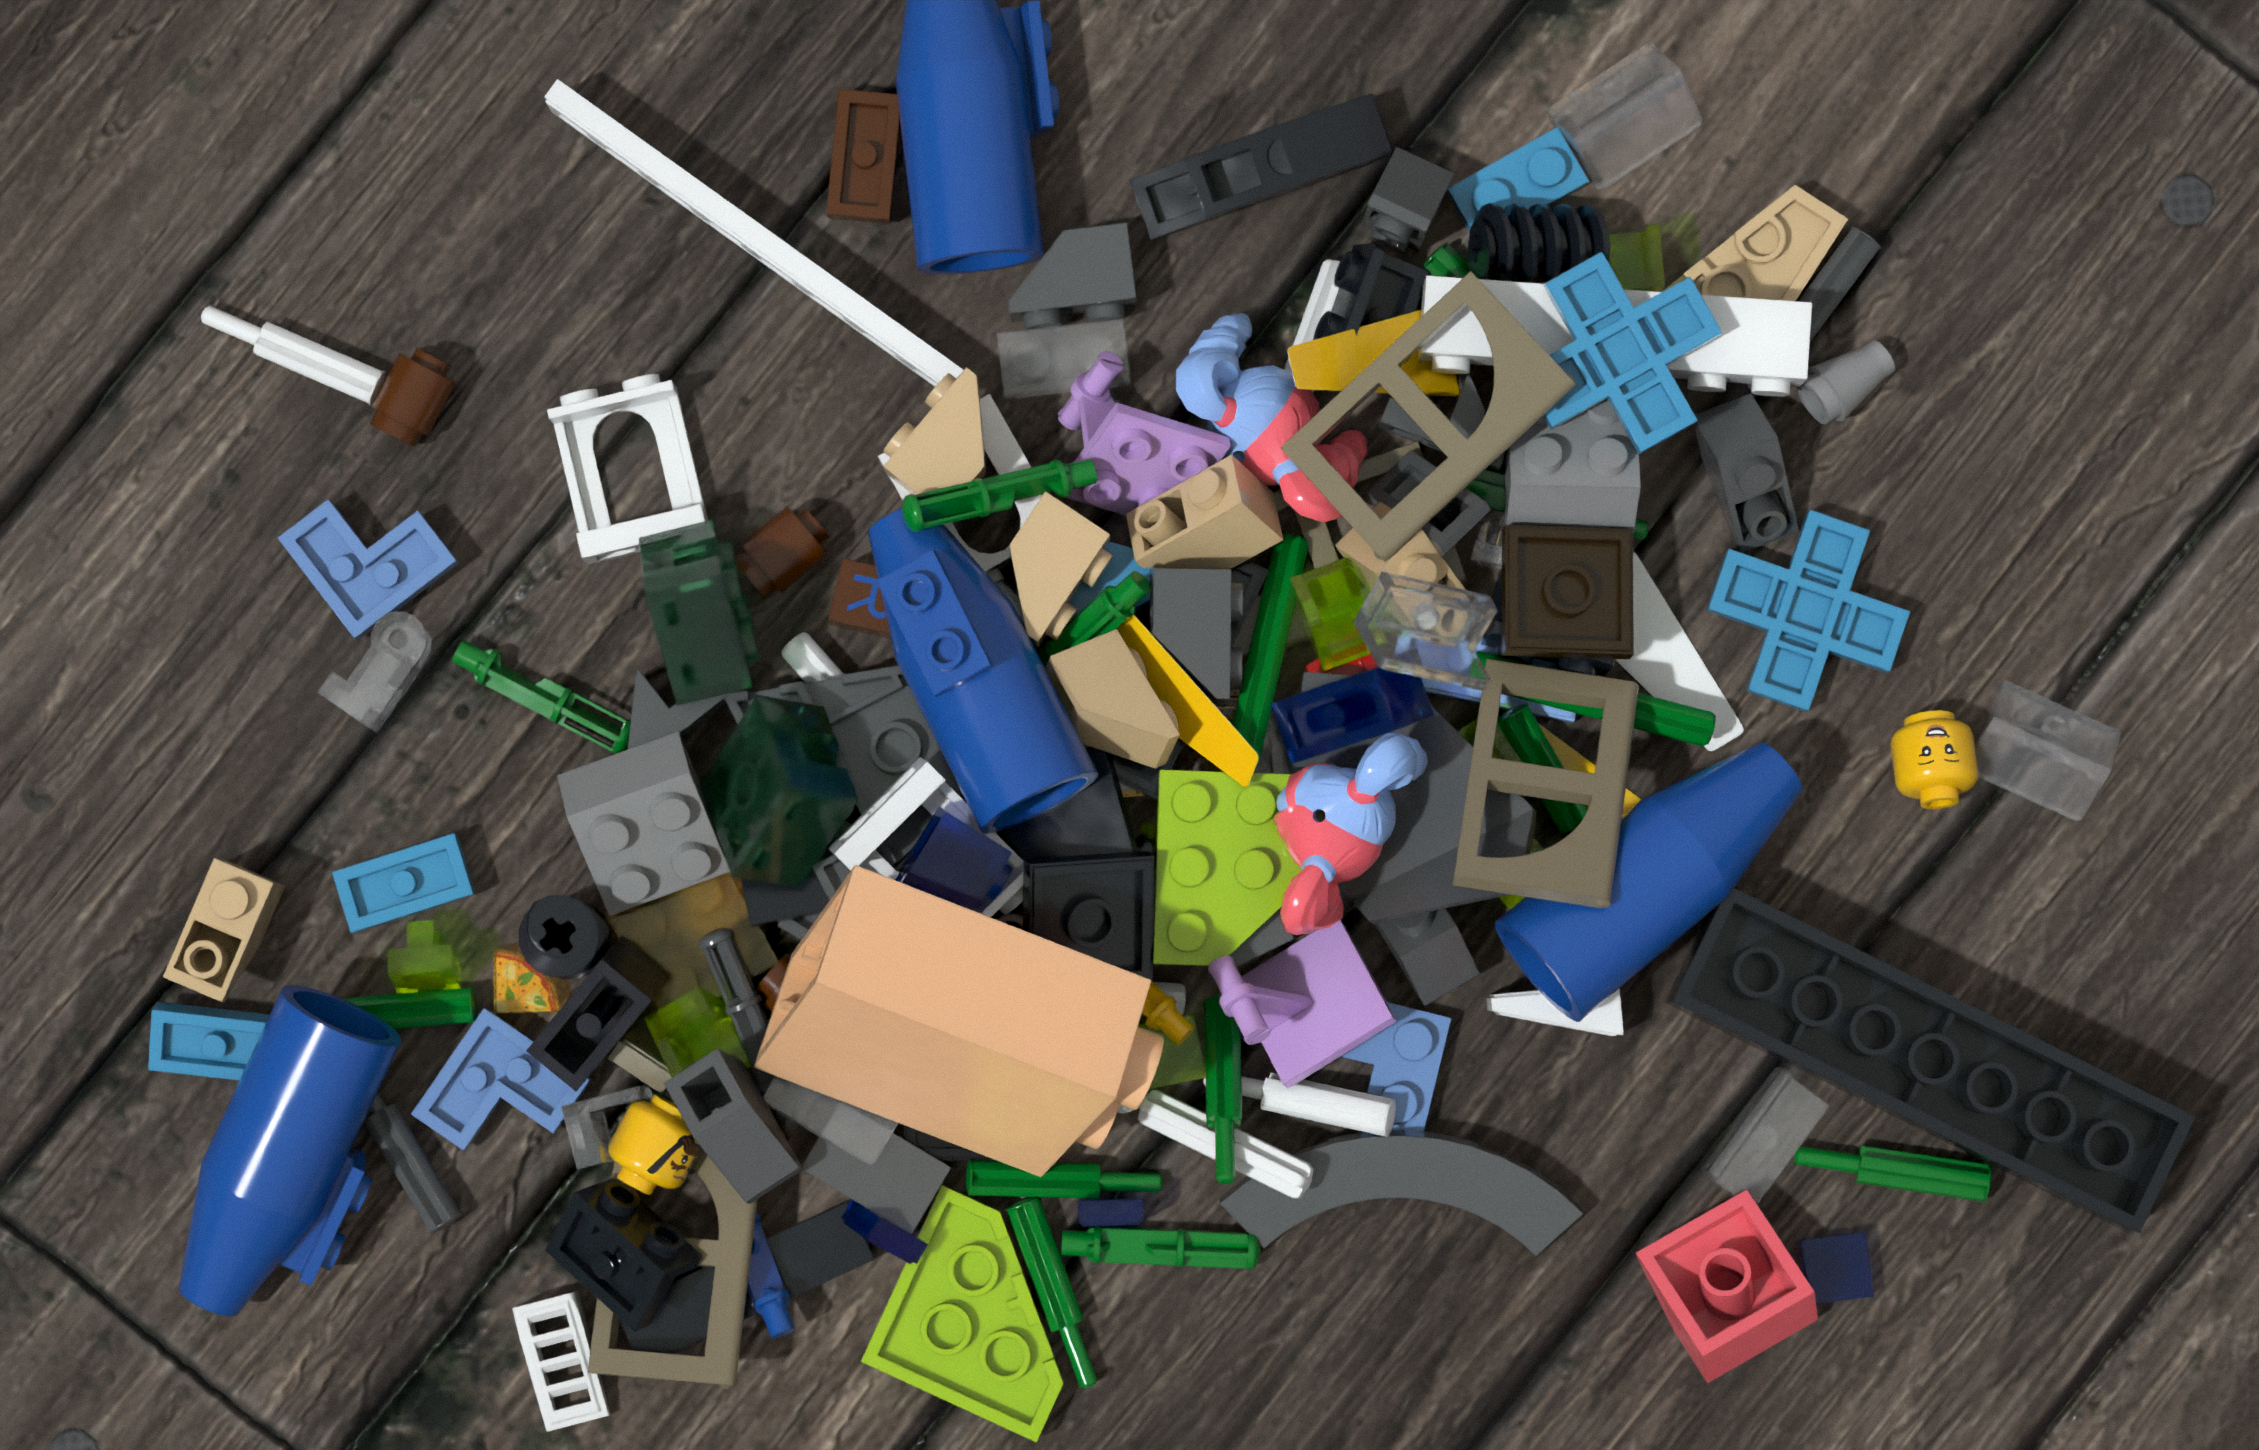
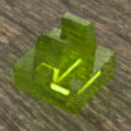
[387,920,461,994]

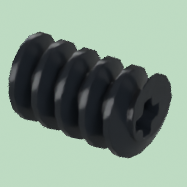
[1467,203,1610,283]
[519,895,610,979]

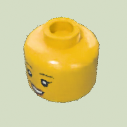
[1890,710,1979,809]

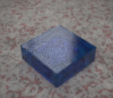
[1078,1197,1143,1227]
[841,1200,928,1264]
[1799,1232,1874,1303]

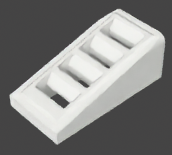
[1486,988,1623,1036]
[512,1290,610,1432]

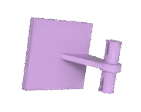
[1058,351,1231,516]
[1208,919,1397,1089]

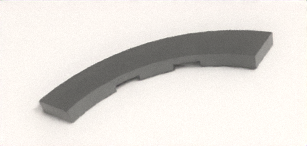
[1219,1130,1583,1256]

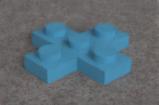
[1543,252,1722,455]
[1706,510,1910,713]

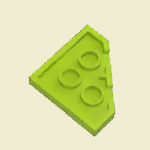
[1153,770,1325,966]
[861,1185,1064,1443]

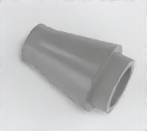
[1797,340,1895,424]

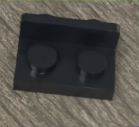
[545,1178,702,1332]

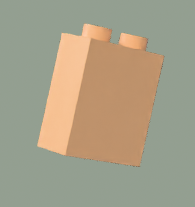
[753,865,1164,1177]

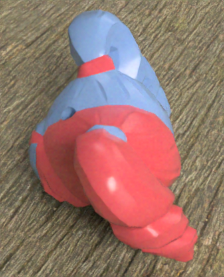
[1176,313,1368,523]
[1273,733,1428,935]

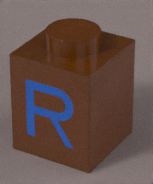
[828,558,891,639]

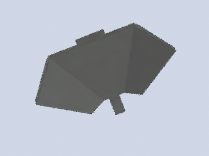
[1292,672,1536,923]

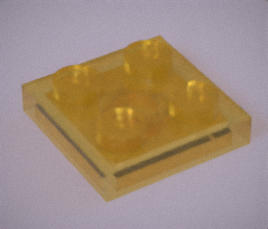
[605,872,779,1026]

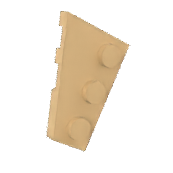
[1662,185,1848,301]

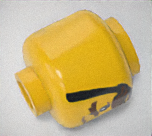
[608,1094,702,1195]

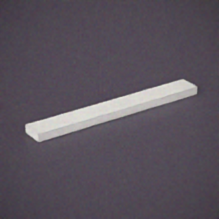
[544,79,964,387]

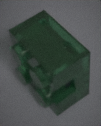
[639,519,760,706]
[700,695,858,887]

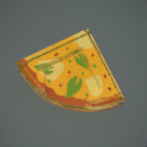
[494,949,560,1013]

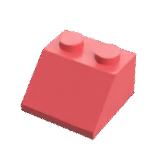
[1636,1189,1818,1384]

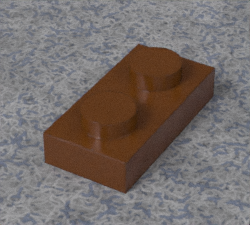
[826,89,900,224]

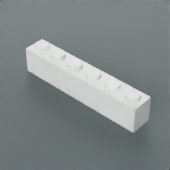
[1418,276,1812,396]

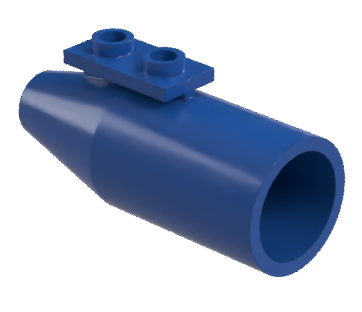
[895,0,1059,274]
[868,508,1098,834]
[1495,742,1803,1022]
[179,985,401,1316]

